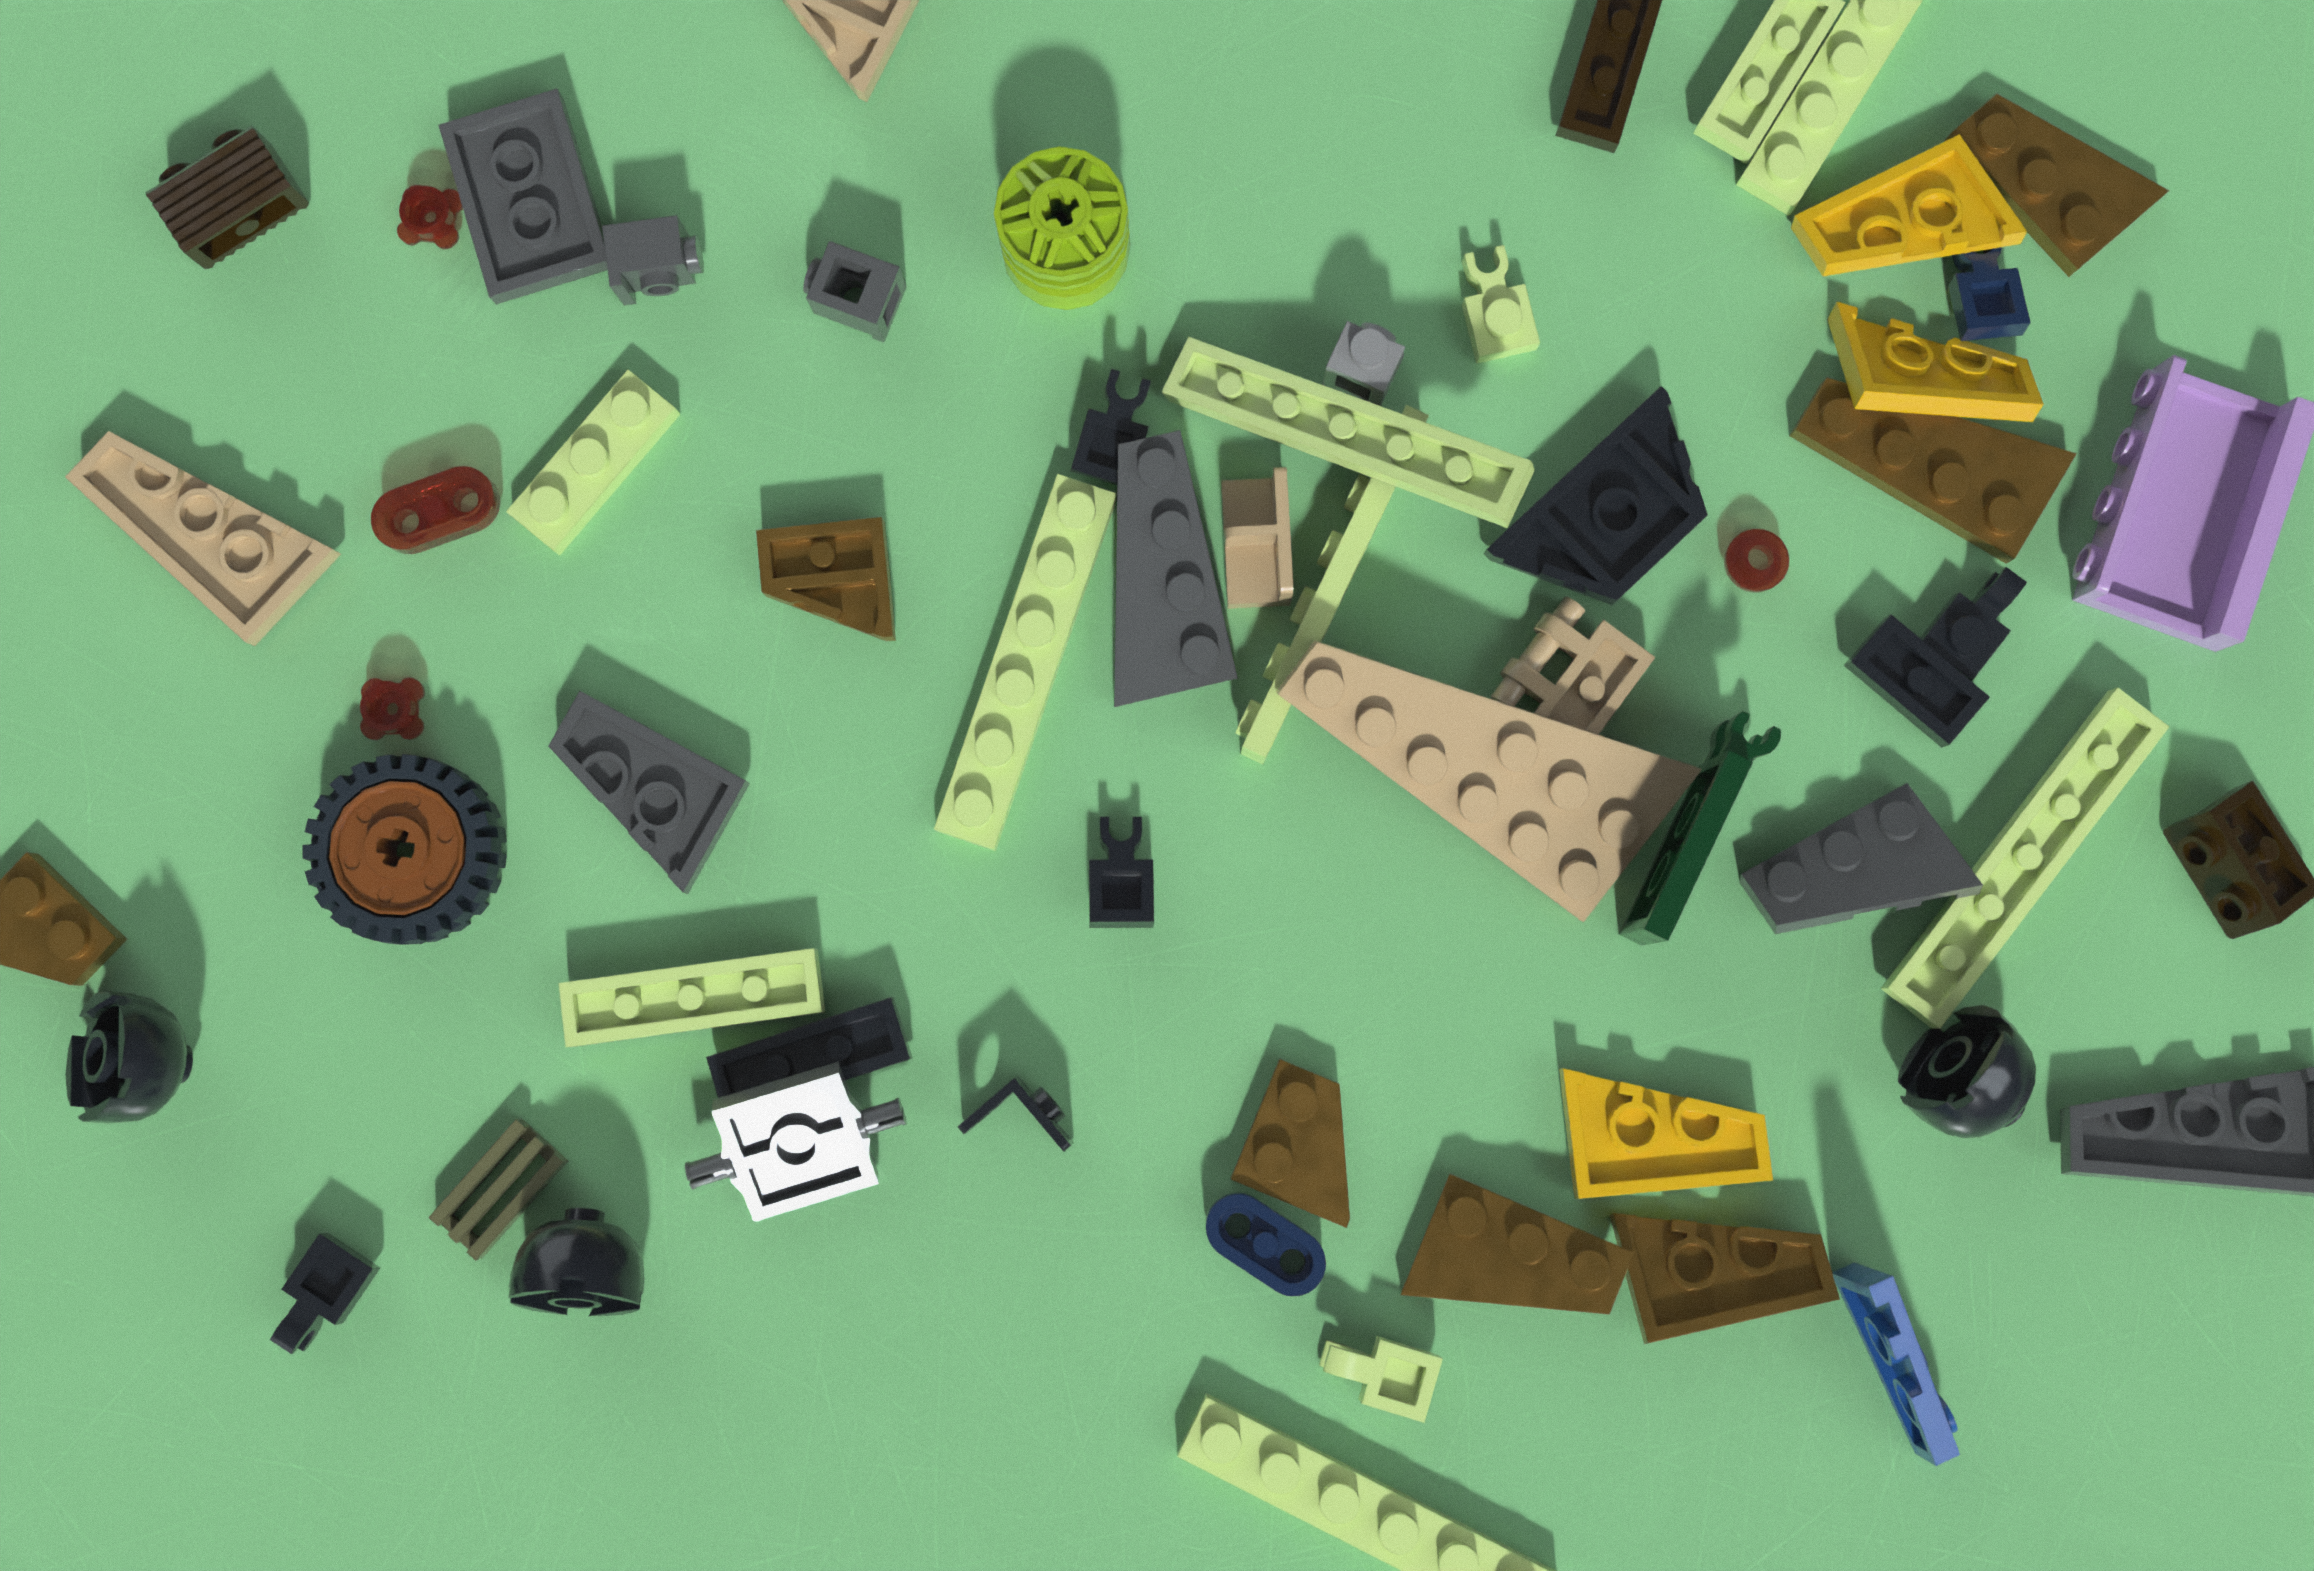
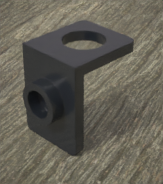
[958,1077,1074,1152]

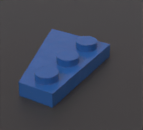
[1832,1263,1960,1466]

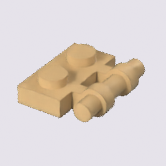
[1490,597,1656,735]

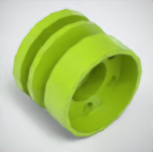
[993,146,1130,310]

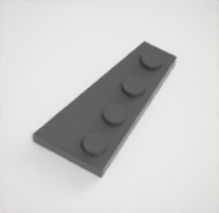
[1114,430,1237,707]
[2060,1067,2314,1197]

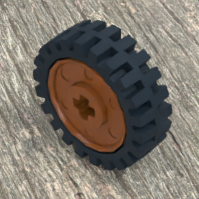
[302,754,507,945]

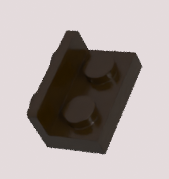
[2163,780,2314,939]

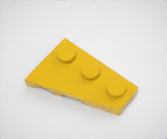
[1791,134,2027,276]
[1827,301,2044,422]
[1559,1068,1773,1199]

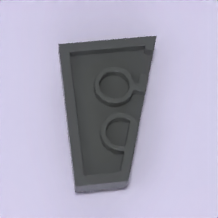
[548,691,750,894]

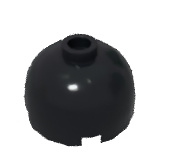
[65,991,193,1124]
[1898,1005,2036,1138]
[508,1208,644,1316]

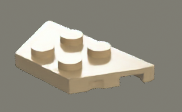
[782,0,919,102]

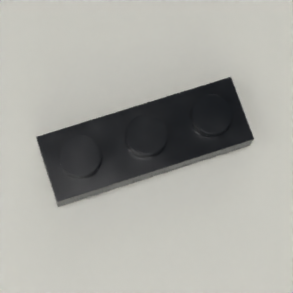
[706,997,913,1098]

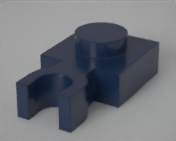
[1948,247,2031,341]

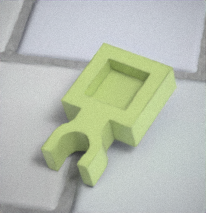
[1462,245,1540,364]

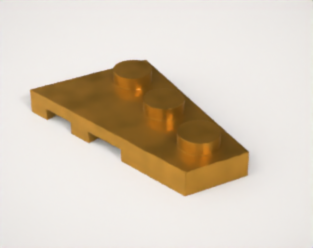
[1944,94,2169,277]
[1401,1174,1634,1315]
[1609,1213,1840,1344]

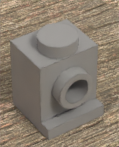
[1322,321,1405,406]

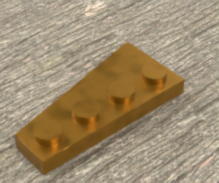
[1789,377,2077,564]

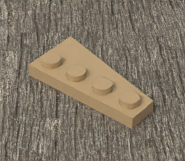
[65,431,341,646]

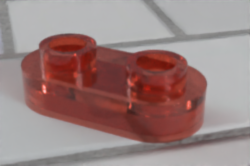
[371,466,500,554]

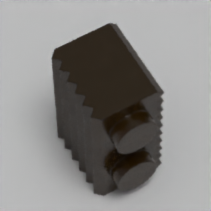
[145,126,309,269]

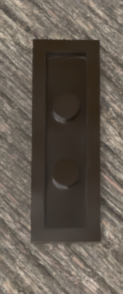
[1555,0,1662,153]

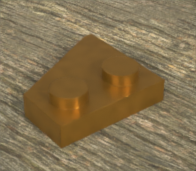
[756,517,896,641]
[0,852,127,986]
[1230,1059,1350,1228]

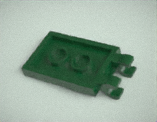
[1619,711,1781,946]

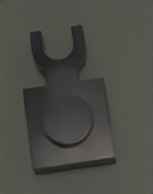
[1070,369,1151,485]
[1089,817,1154,928]

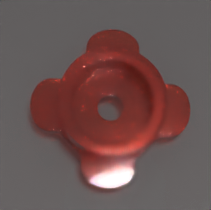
[397,185,463,250]
[360,677,425,740]

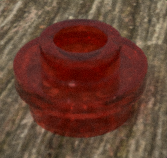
[1724,529,1789,593]

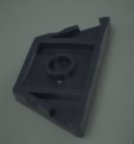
[1483,386,1708,605]

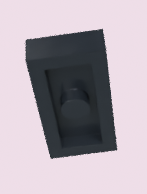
[1844,614,1990,748]

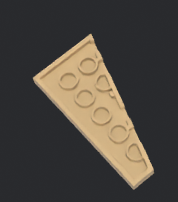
[1276,640,1702,922]

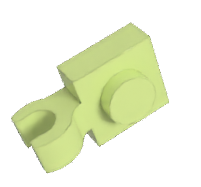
[1319,1336,1443,1423]

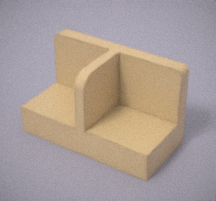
[1221,467,1293,609]

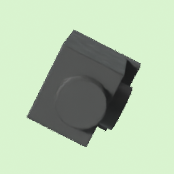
[602,215,704,306]
[803,241,907,342]

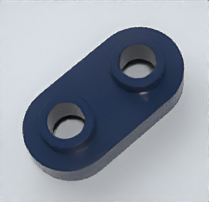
[1206,1192,1326,1296]

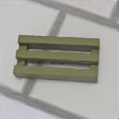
[428,1118,569,1261]

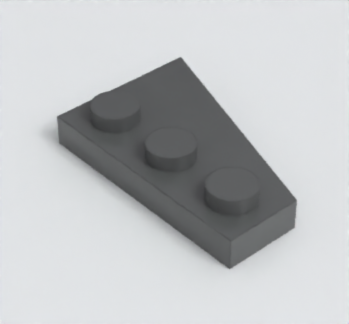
[1740,783,1983,934]

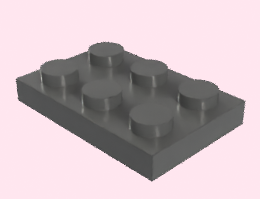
[438,88,607,305]

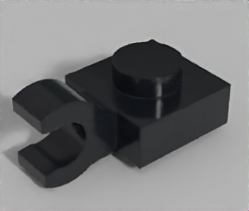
[1920,567,2027,681]
[270,1233,381,1354]

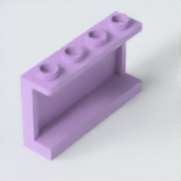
[2072,355,2314,652]

